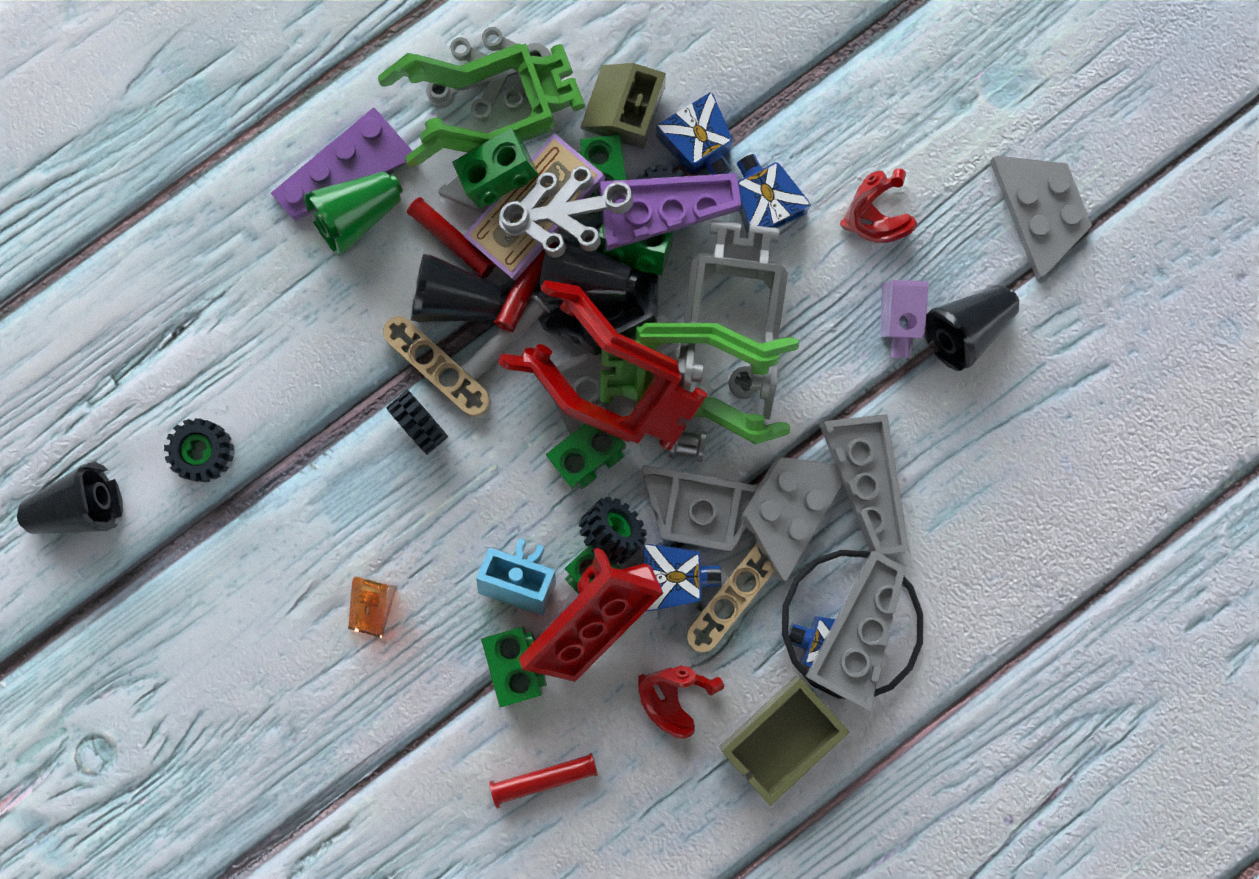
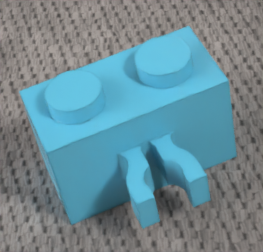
[476,538,556,616]

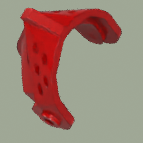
[840,168,917,243]
[638,665,724,739]

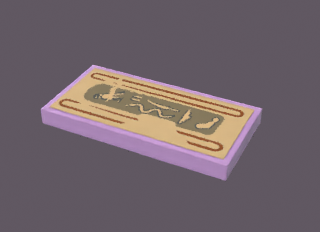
[464,133,606,281]

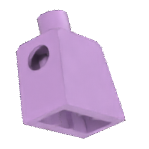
[881,280,929,359]

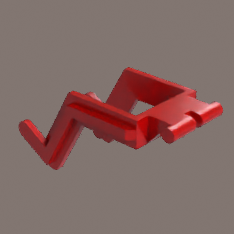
[498,280,707,450]

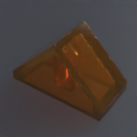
[348,576,397,638]

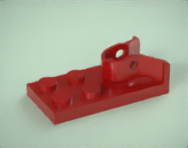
[518,548,663,682]

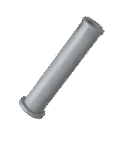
[461,293,551,382]

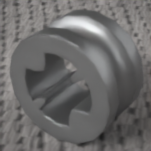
[729,366,757,399]

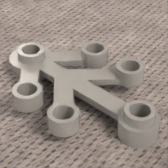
[426,27,551,122]
[499,166,634,258]

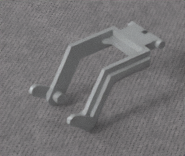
[678,220,788,420]

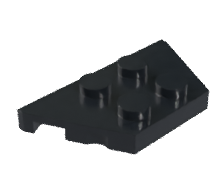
[538,269,659,356]

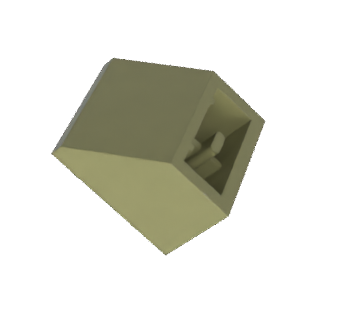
[580,63,666,149]

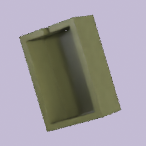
[719,676,850,806]

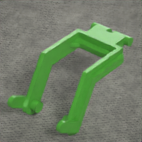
[378,43,585,167]
[599,323,799,445]

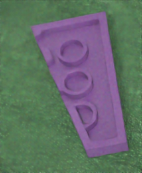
[271,107,412,221]
[599,173,741,251]

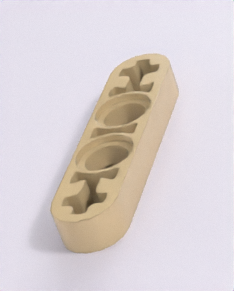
[383,316,491,417]
[686,543,775,652]

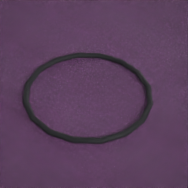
[782,550,923,699]

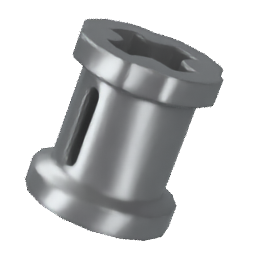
[668,431,707,462]

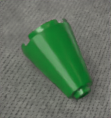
[303,171,403,256]

